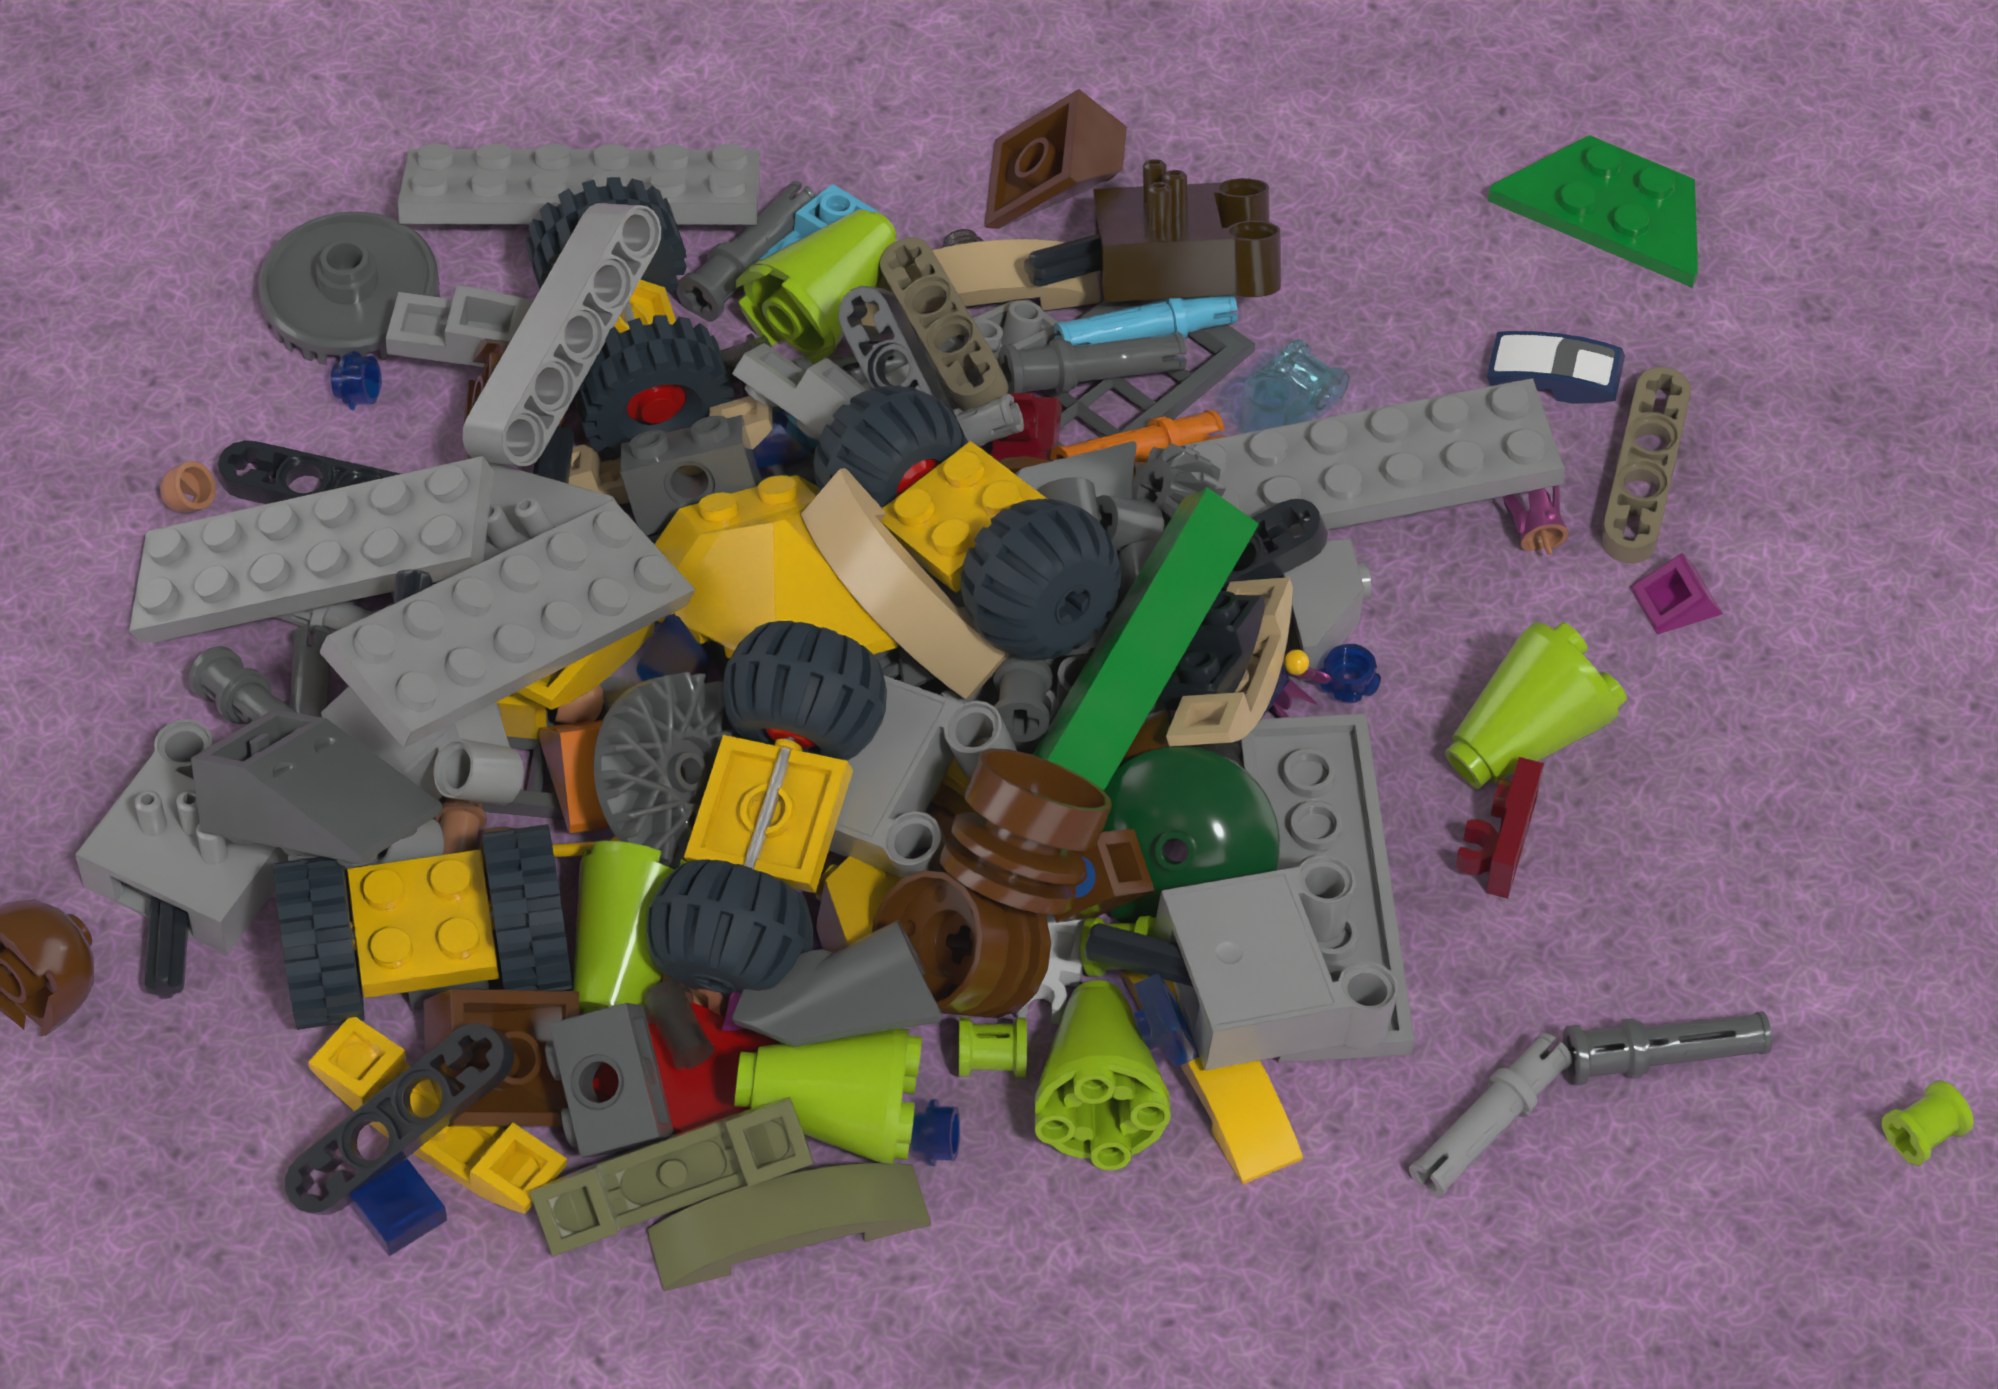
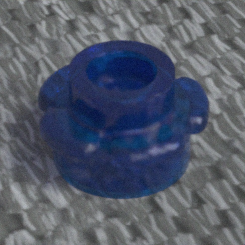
[331,350,382,410]
[1319,644,1381,703]
[911,1099,960,1167]

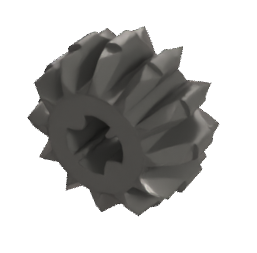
[1132,443,1226,532]

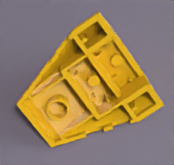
[654,475,898,659]

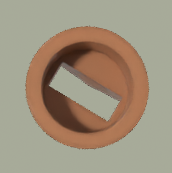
[160,461,216,513]
[555,685,604,724]

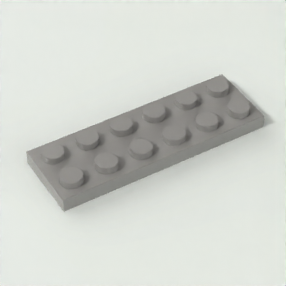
[398,144,760,225]
[1179,378,1564,542]
[129,456,494,642]
[319,500,696,748]
[1238,713,1414,1062]

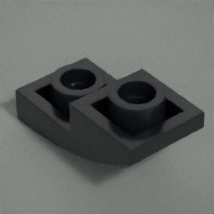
[1161,591,1266,710]

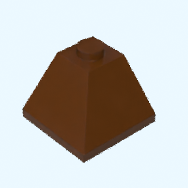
[984,89,1127,229]
[424,989,579,1128]

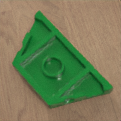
[1488,135,1698,288]

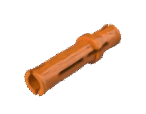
[1050,409,1225,467]

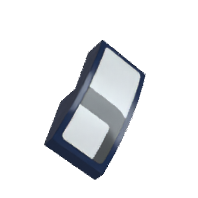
[1487,331,1625,404]

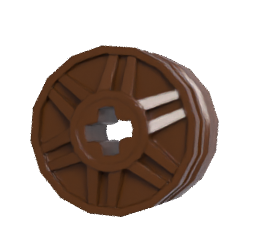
[940,748,1112,915]
[872,870,1051,1019]

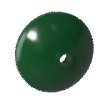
[1102,746,1280,923]

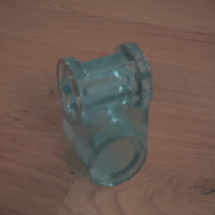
[1239,339,1350,434]

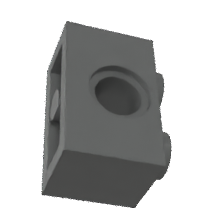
[620,415,761,535]
[545,1003,675,1158]

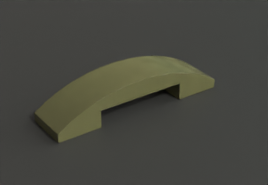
[529,1097,814,1257]
[647,1163,931,1291]

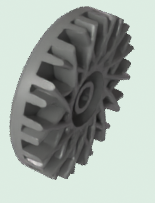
[258,211,441,367]
[594,672,747,869]

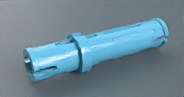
[1054,295,1238,346]

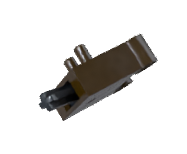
[1024,159,1281,302]

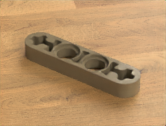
[880,237,1008,411]
[1601,367,1691,564]

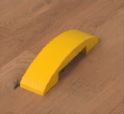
[1121,970,1303,1185]
[309,1017,567,1214]

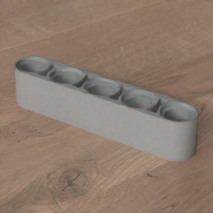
[462,203,661,466]

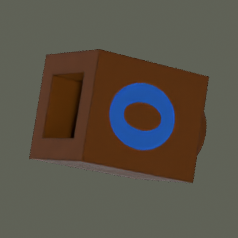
[1053,828,1155,923]

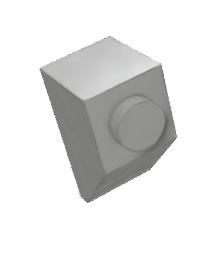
[1277,538,1372,682]

